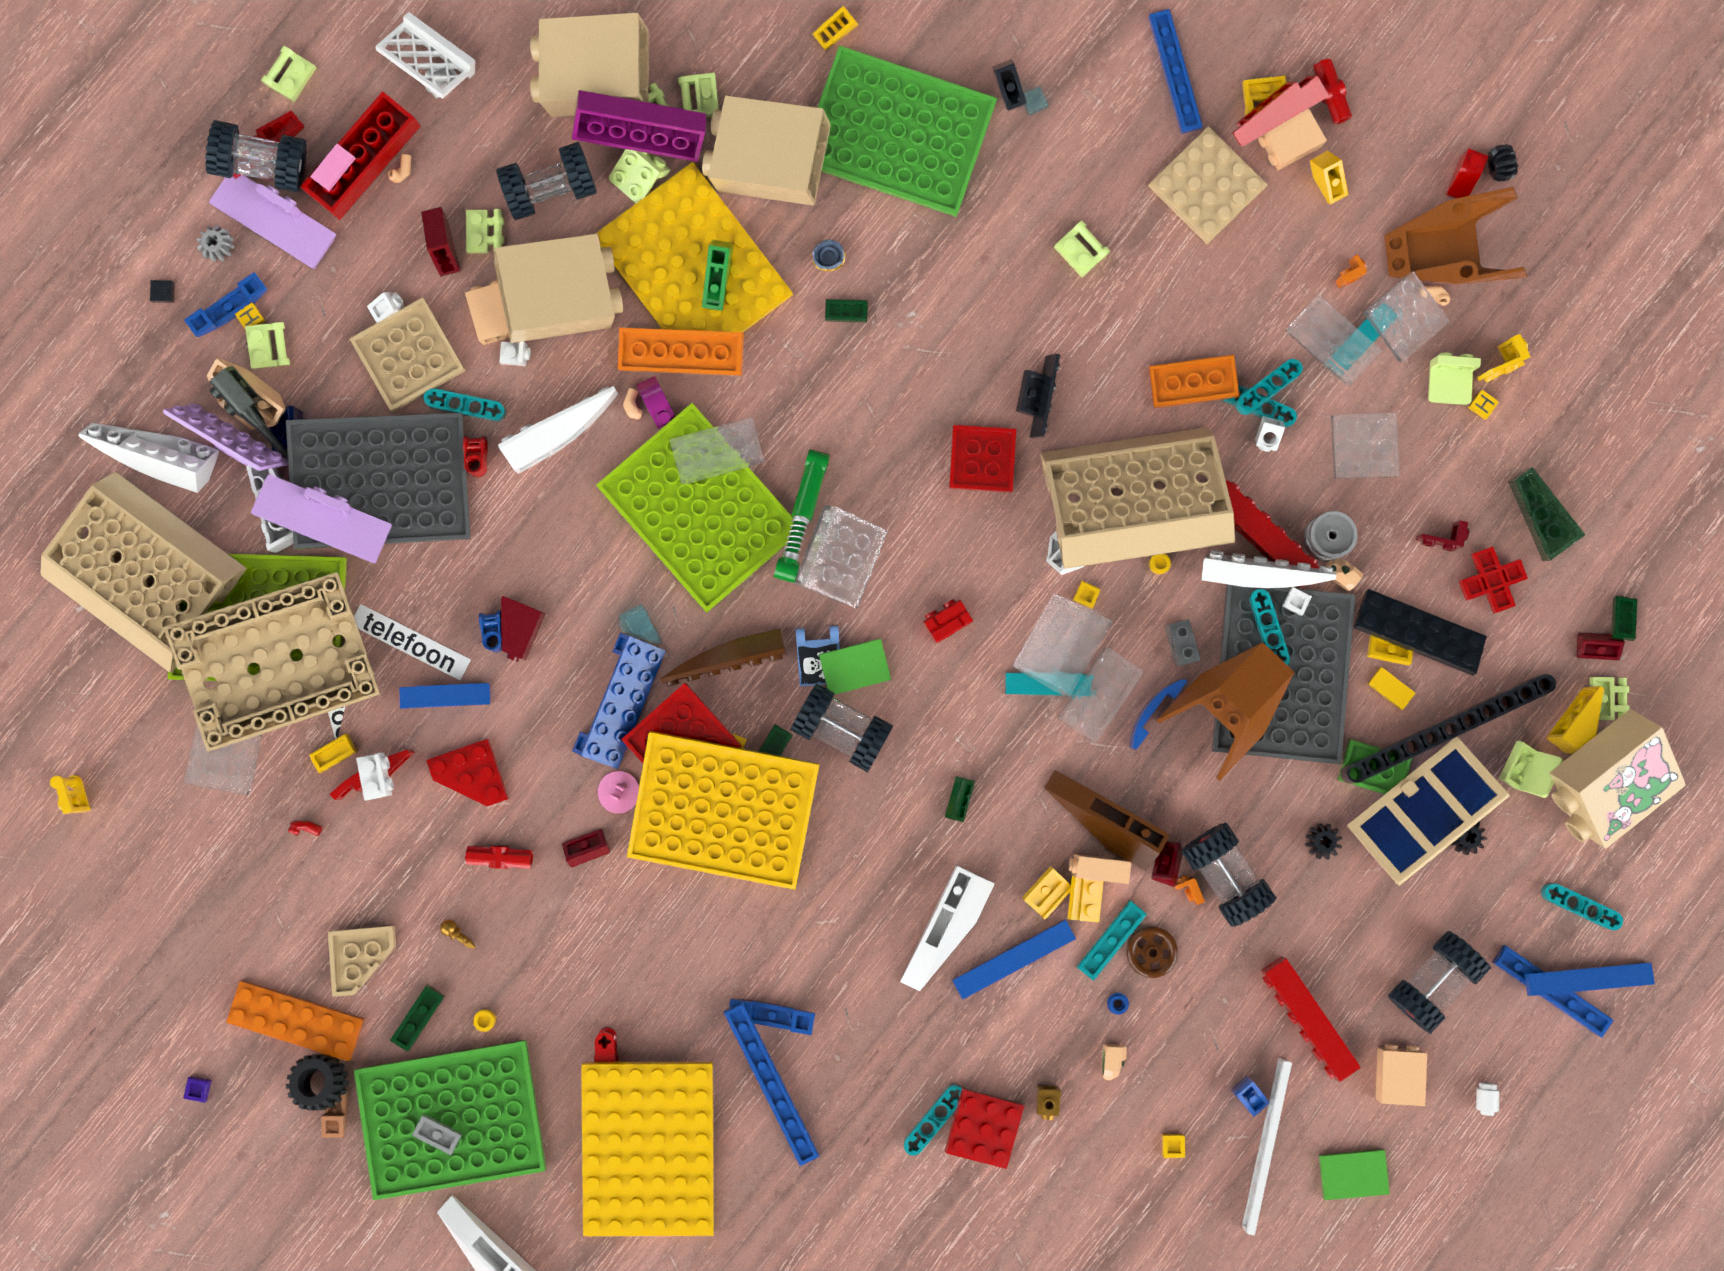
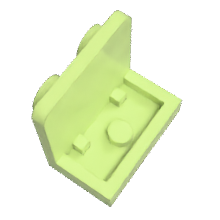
[609,149,671,203]
[1428,353,1481,405]
[1498,741,1564,798]

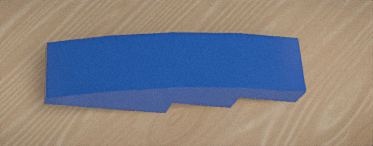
[399,683,490,709]

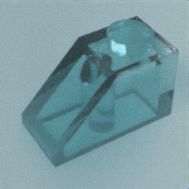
[618,604,663,645]

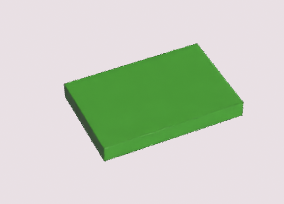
[819,638,891,694]
[1338,739,1412,799]
[1319,1149,1390,1200]

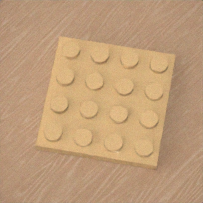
[1149,126,1267,244]
[350,297,466,413]

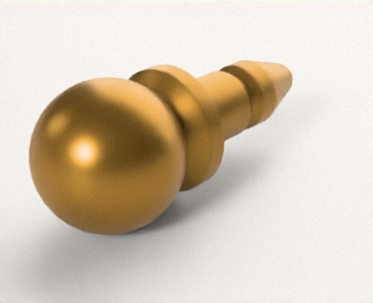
[440,919,476,949]

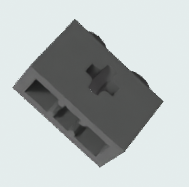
[1164,619,1201,667]

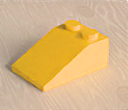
[1546,686,1604,753]

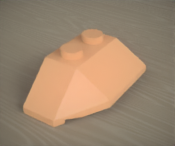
[207,358,286,430]

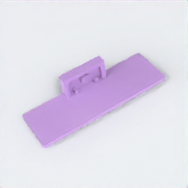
[209,175,337,269]
[163,403,288,471]
[251,474,392,563]

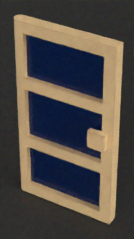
[1346,737,1510,886]

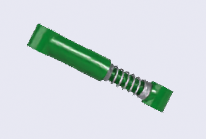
[774,449,830,583]

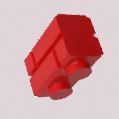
[923,599,973,644]

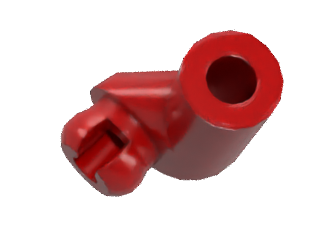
[288,820,323,836]

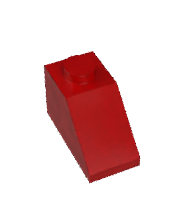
[1446,149,1488,199]

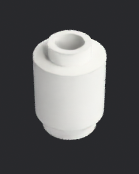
[1476,1082,1499,1116]

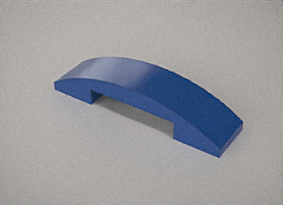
[184,272,268,338]
[1130,679,1188,750]
[729,998,815,1035]

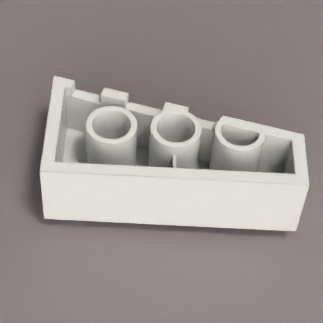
[246,465,293,553]

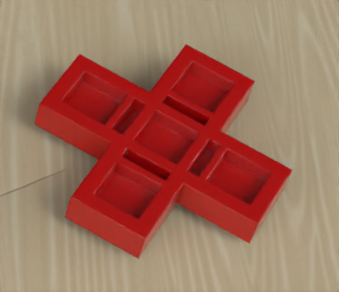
[1458,546,1528,614]

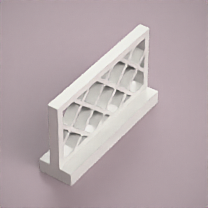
[376,12,475,99]

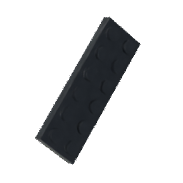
[1354,589,1487,676]

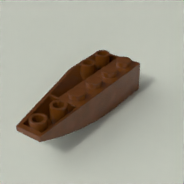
[660,629,787,687]
[1044,770,1170,871]

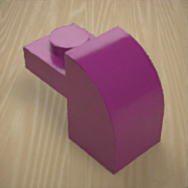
[636,376,675,429]

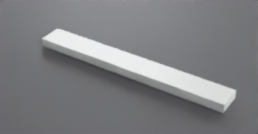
[1242,1057,1292,1236]

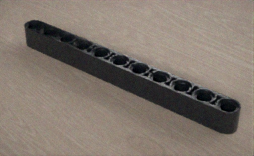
[1340,674,1556,784]

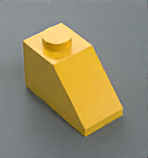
[1310,151,1348,205]

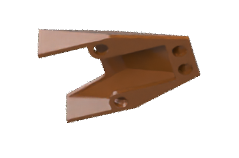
[1384,186,1528,285]
[1156,642,1294,781]

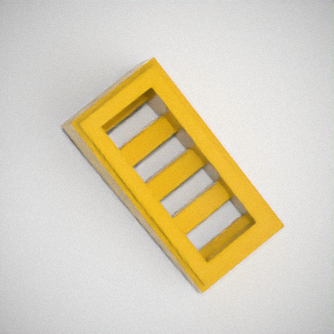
[812,6,859,51]

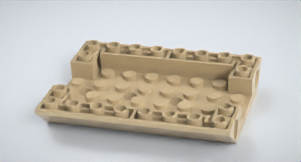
[1040,427,1235,569]
[41,472,247,673]
[163,572,380,752]

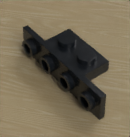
[1016,354,1060,438]

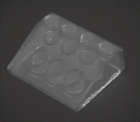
[793,505,887,609]
[1012,593,1112,698]

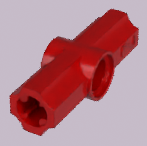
[1313,58,1352,125]
[465,846,533,869]

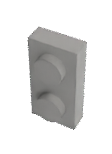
[412,1114,463,1155]

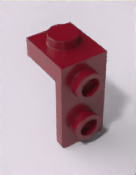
[1416,520,1470,552]

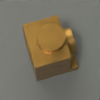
[1036,1085,1061,1120]

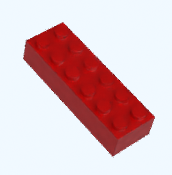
[300,91,421,221]

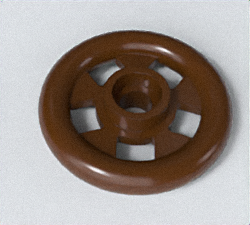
[1127,926,1178,978]

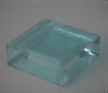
[1024,86,1049,116]

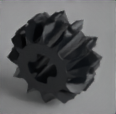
[1487,144,1519,182]
[1447,819,1487,855]
[1305,823,1342,860]

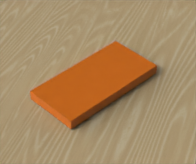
[1149,354,1239,409]

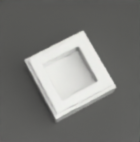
[1282,587,1312,616]

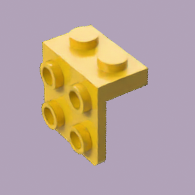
[1477,334,1531,383]

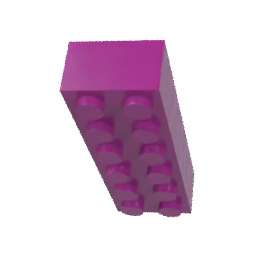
[572,90,706,162]

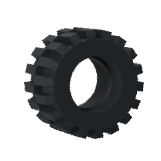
[286,1054,349,1111]

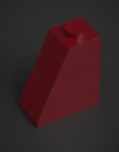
[421,207,461,277]
[501,596,545,662]

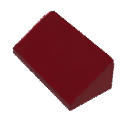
[1576,632,1625,661]
[562,828,610,867]
[1151,842,1183,887]

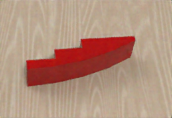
[233,110,304,179]
[329,750,415,800]

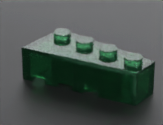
[1508,467,1585,562]

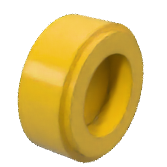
[1149,553,1171,574]
[473,1009,496,1032]

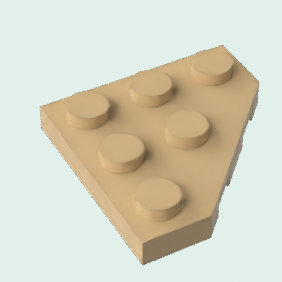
[328,925,396,997]

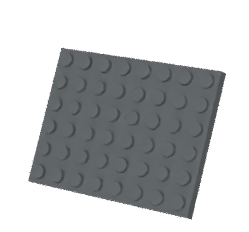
[286,413,471,549]
[1212,584,1355,764]

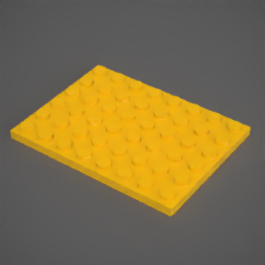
[595,162,793,332]
[627,731,820,890]
[581,1062,714,1236]

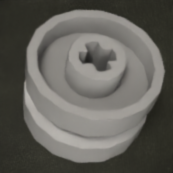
[1303,511,1358,561]

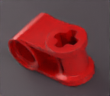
[463,436,488,478]
[594,1027,618,1062]

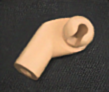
[388,154,412,183]
[1419,285,1450,305]
[623,388,642,420]

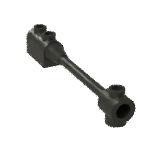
[209,366,289,465]

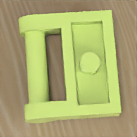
[261,46,317,102]
[678,73,719,118]
[1054,221,1110,277]
[245,322,290,369]

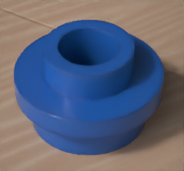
[1107,993,1129,1015]

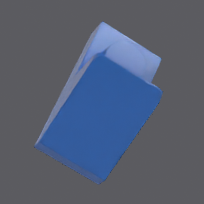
[1231,1076,1270,1117]

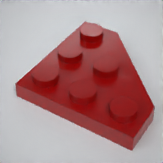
[426,739,509,807]

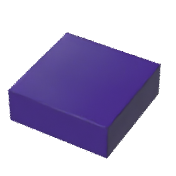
[183,1076,212,1103]

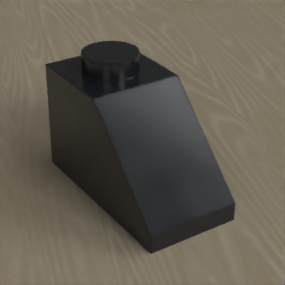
[992,59,1027,111]

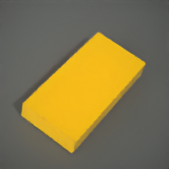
[1367,667,1416,710]
[309,733,358,773]

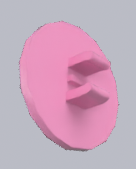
[598,771,639,813]

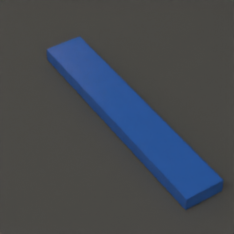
[1148,9,1203,134]
[952,919,1076,1000]
[1492,945,1614,1038]
[1524,963,1655,996]

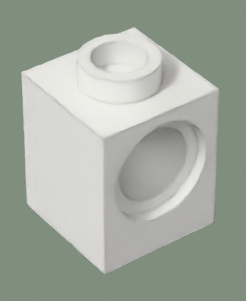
[1255,416,1285,452]

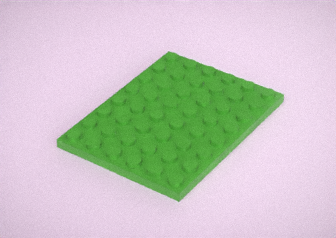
[818,45,997,217]
[354,1040,546,1201]

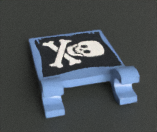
[796,626,840,686]

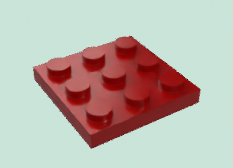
[949,425,1016,493]
[944,1088,1025,1169]

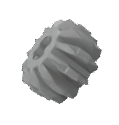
[196,225,235,262]

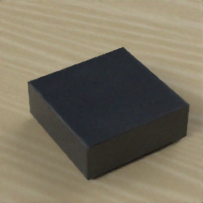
[150,280,174,303]

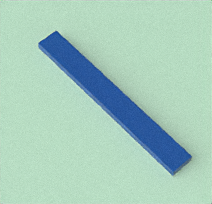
[723,1001,819,1166]

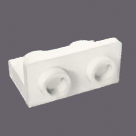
[356,753,394,801]

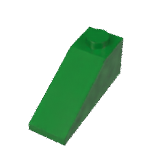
[702,240,734,311]

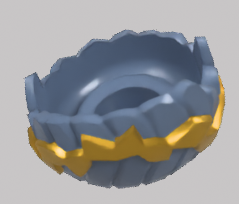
[812,239,845,272]

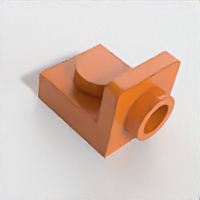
[1335,254,1367,289]
[1173,875,1205,905]

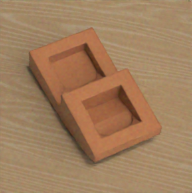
[321,1090,348,1138]

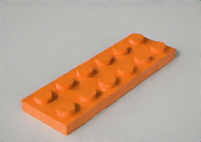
[618,328,744,376]
[226,980,365,1062]

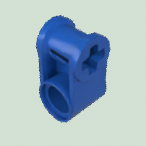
[479,610,502,652]

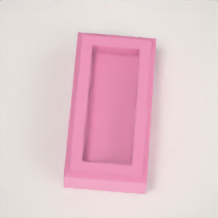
[310,144,356,191]

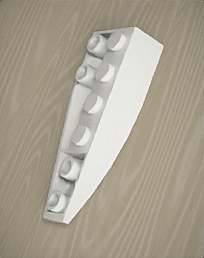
[498,386,618,474]
[79,423,219,493]
[1202,550,1337,588]
[900,865,995,991]
[437,1195,536,1271]

